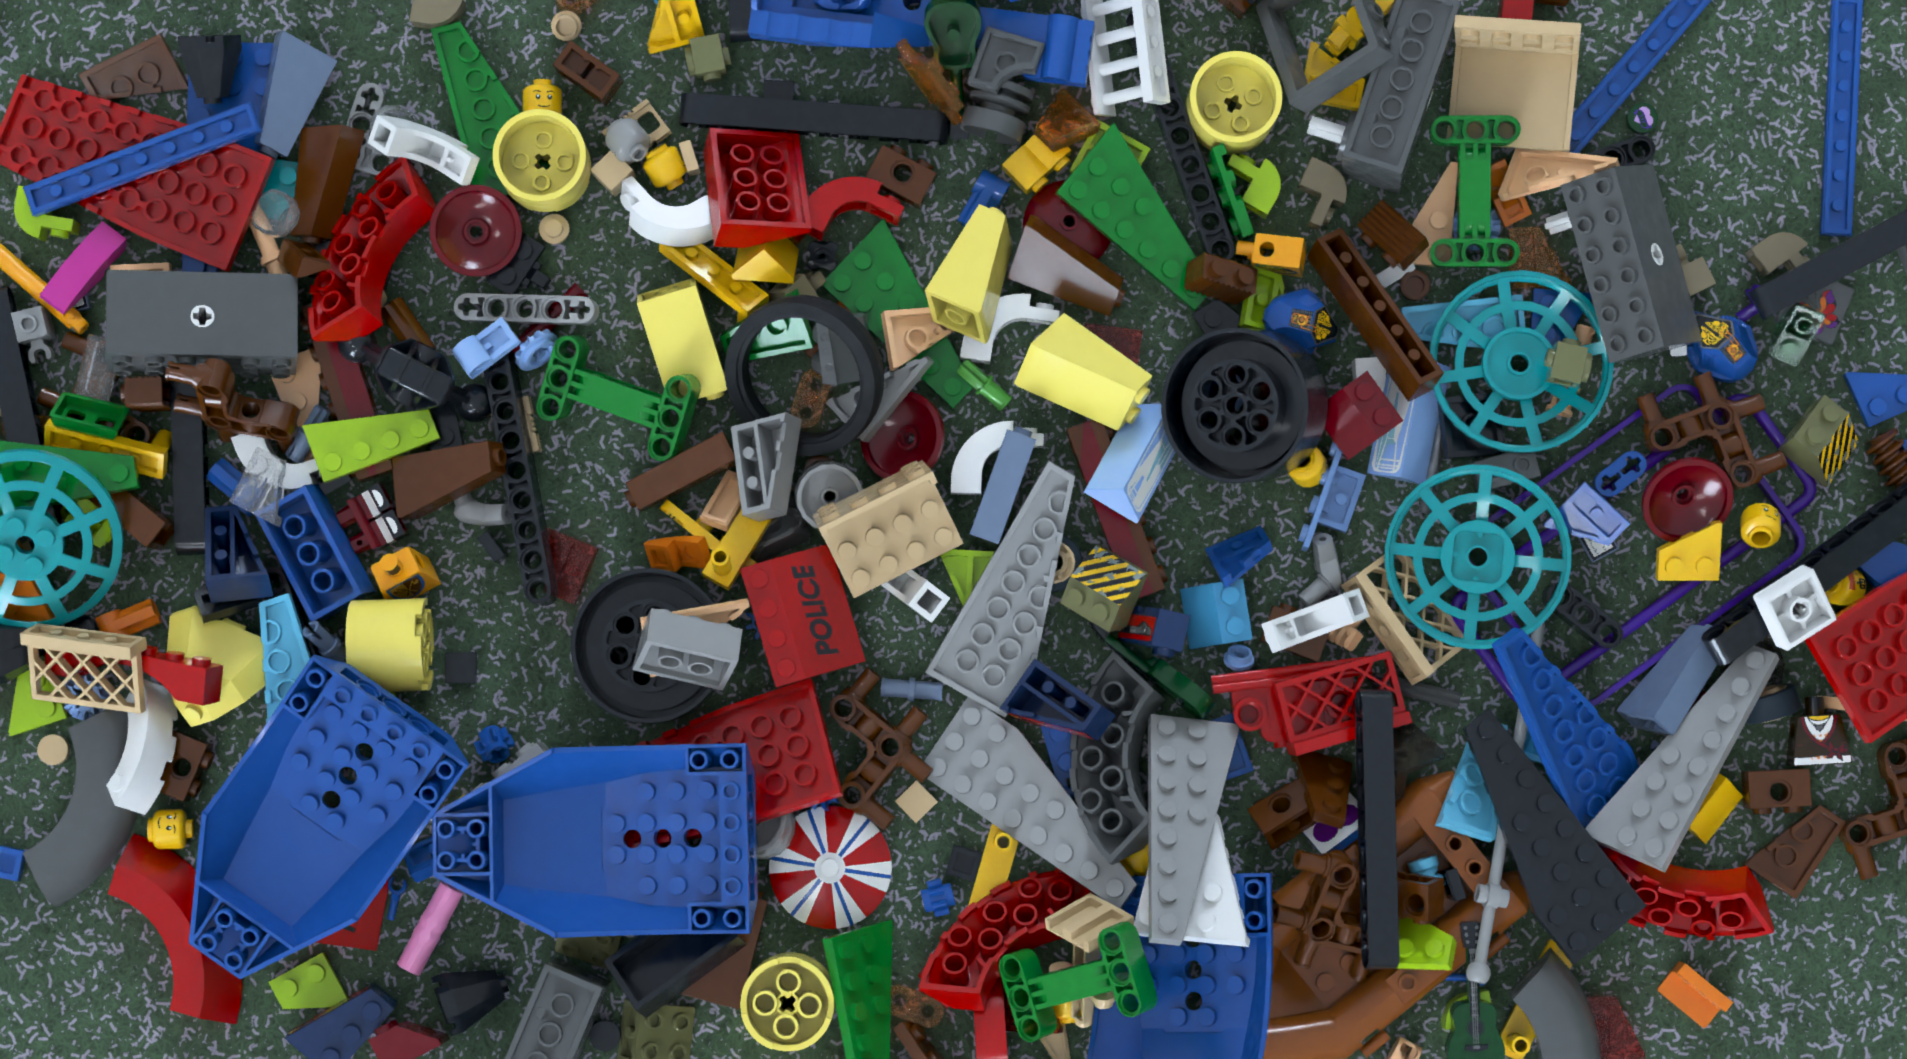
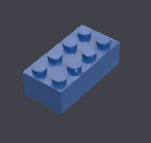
[255,484,376,621]

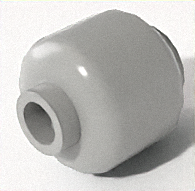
[605,118,650,163]

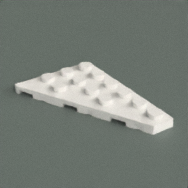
[1134,814,1250,947]

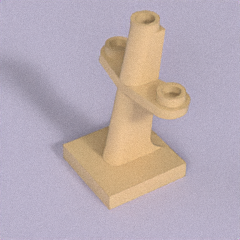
[1045,893,1134,1028]

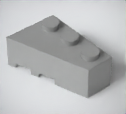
[731,412,802,522]

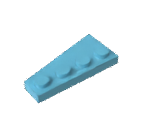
[1400,294,1525,348]
[259,593,311,723]
[1435,724,1508,843]

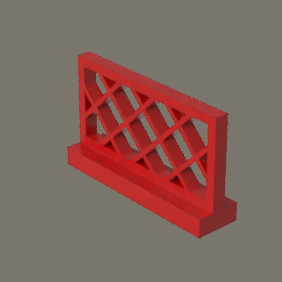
[1272,651,1412,756]

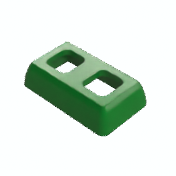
[50,392,130,440]

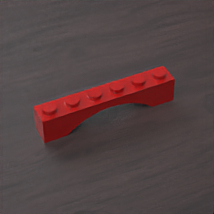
[45,645,223,706]

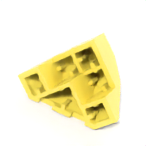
[167,605,265,727]

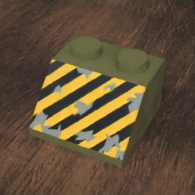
[1778,394,1859,488]
[1060,544,1149,632]

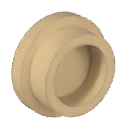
[551,10,582,41]
[539,214,570,244]

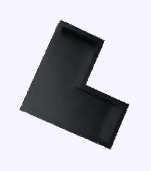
[604,845,747,1018]

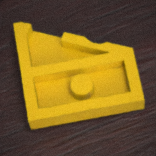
[647,0,705,54]
[1304,41,1365,111]
[1655,520,1722,581]

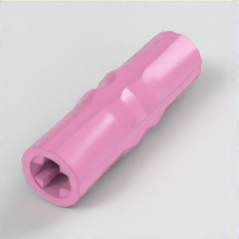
[397,881,464,976]

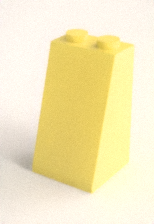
[925,204,1013,344]
[637,278,727,400]
[1014,313,1152,431]

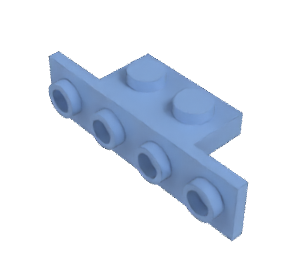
[1298,441,1366,552]

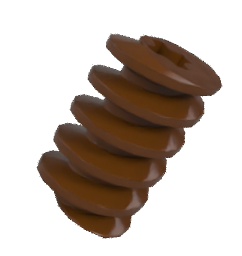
[1865,428,1907,488]

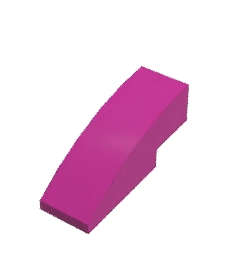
[40,221,127,315]

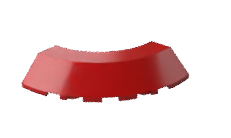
[308,157,436,341]
[108,833,243,1024]
[1598,844,1774,941]
[919,867,1094,1011]

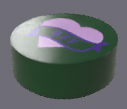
[1626,103,1658,134]

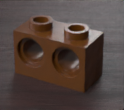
[553,40,623,106]
[1397,871,1444,924]

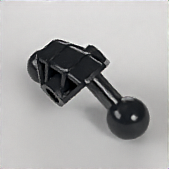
[337,332,491,422]

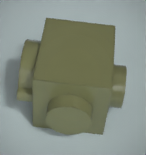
[684,33,732,83]
[1544,338,1592,388]

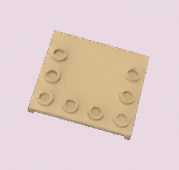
[1446,15,1581,152]
[812,460,964,598]

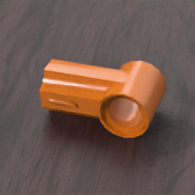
[95,598,162,635]

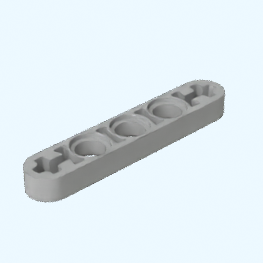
[454,293,600,326]

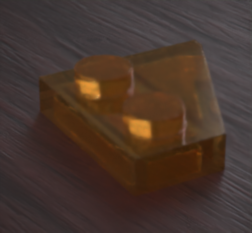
[1034,88,1101,152]
[1507,226,1571,290]

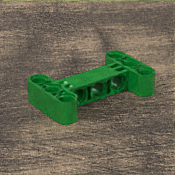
[1428,115,1521,268]
[536,334,701,461]
[999,921,1158,1042]

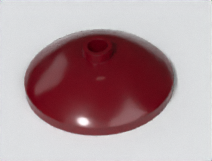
[1023,180,1111,260]
[429,185,522,277]
[861,391,945,479]
[1641,457,1734,542]

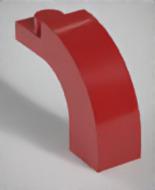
[806,177,905,241]
[973,977,1008,1059]

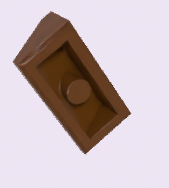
[277,239,331,278]

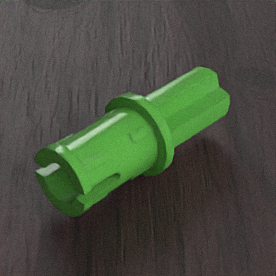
[957,359,1012,411]

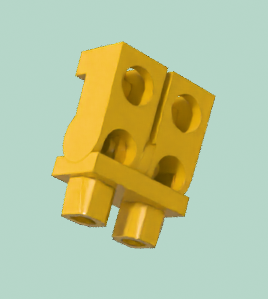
[1324,0,1396,58]

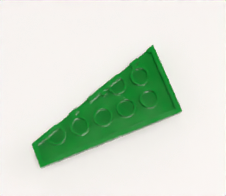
[431,21,550,197]
[1055,123,1206,311]
[822,219,974,409]
[0,441,141,515]
[822,919,893,1059]

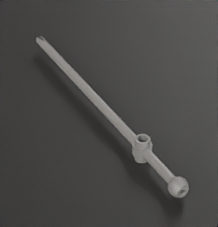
[1466,622,1545,984]

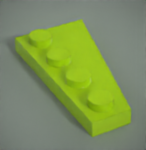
[302,409,441,483]

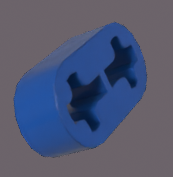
[1592,451,1647,498]

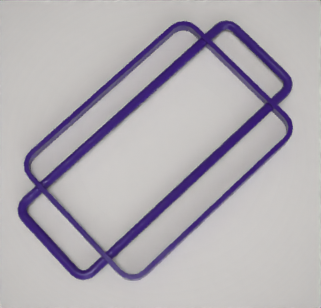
[1451,384,1817,706]

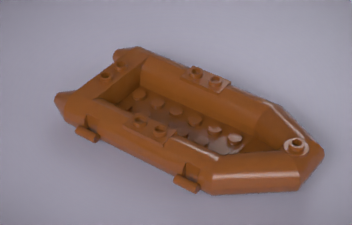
[1263,770,1530,1059]

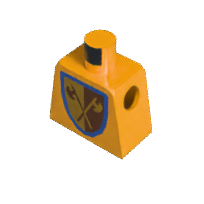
[1235,233,1307,278]
[370,547,442,599]

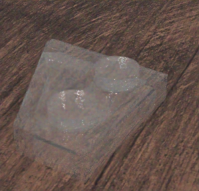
[229,447,286,527]

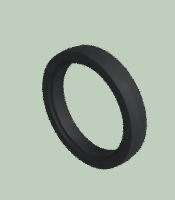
[725,295,884,456]

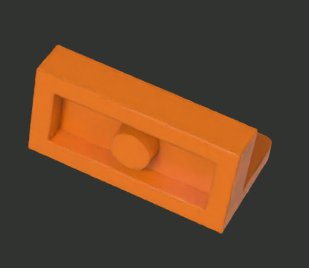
[1657,961,1733,1028]

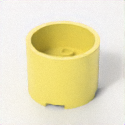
[1185,51,1282,155]
[493,109,591,212]
[345,598,434,692]
[740,952,836,1051]

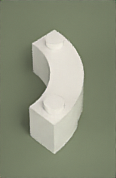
[106,679,178,815]

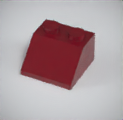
[1324,371,1403,461]
[368,1019,450,1059]

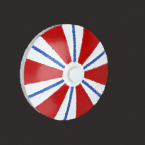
[769,806,892,929]

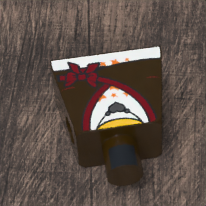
[1786,696,1852,766]

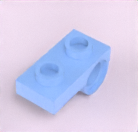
[452,317,522,379]

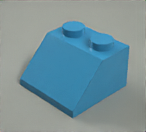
[1180,578,1253,649]

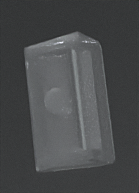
[74,334,115,402]

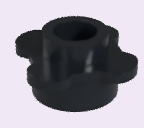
[807,241,838,271]

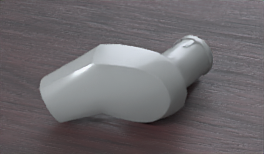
[453,492,511,526]
[1297,533,1342,607]

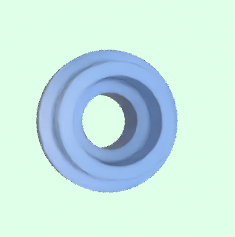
[1223,644,1254,672]

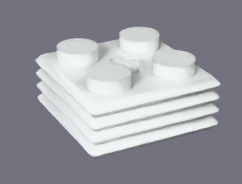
[1753,565,1836,651]

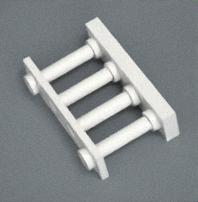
[1080,0,1170,117]

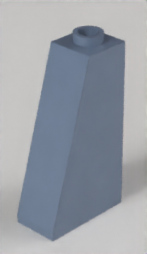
[254,30,337,160]
[970,426,1036,545]
[1616,624,1717,735]

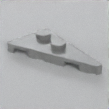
[826,356,934,442]

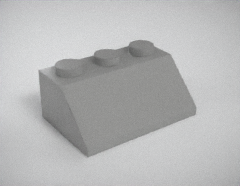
[632,608,743,691]

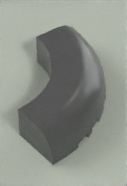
[23,709,138,907]
[1508,948,1601,1059]

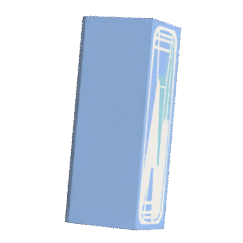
[1367,362,1451,485]
[1084,404,1175,524]

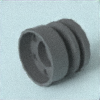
[960,80,1035,146]

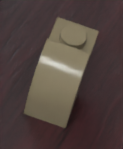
[409,0,466,29]
[1297,157,1347,230]
[1745,232,1810,277]

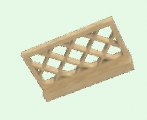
[1341,554,1463,685]
[20,623,147,714]

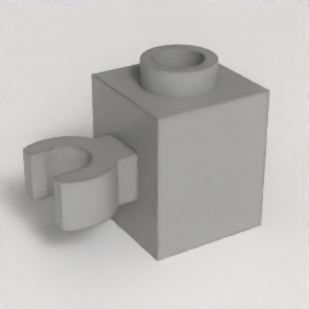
[11,305,57,365]

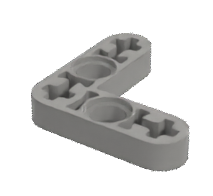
[346,83,425,180]

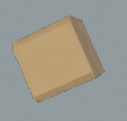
[590,150,636,197]

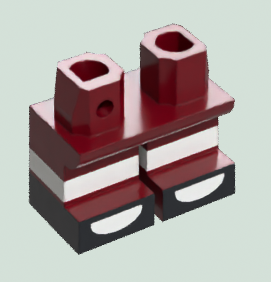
[335,482,409,554]

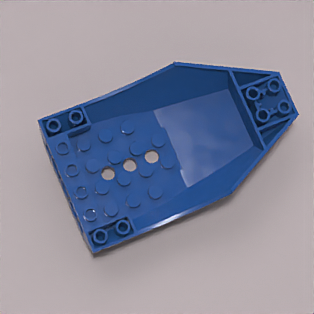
[189,655,469,979]
[432,743,758,938]
[1087,873,1273,1059]

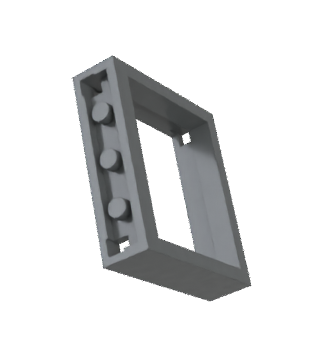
[1255,0,1395,113]

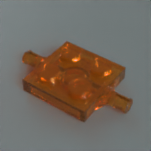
[896,39,964,125]

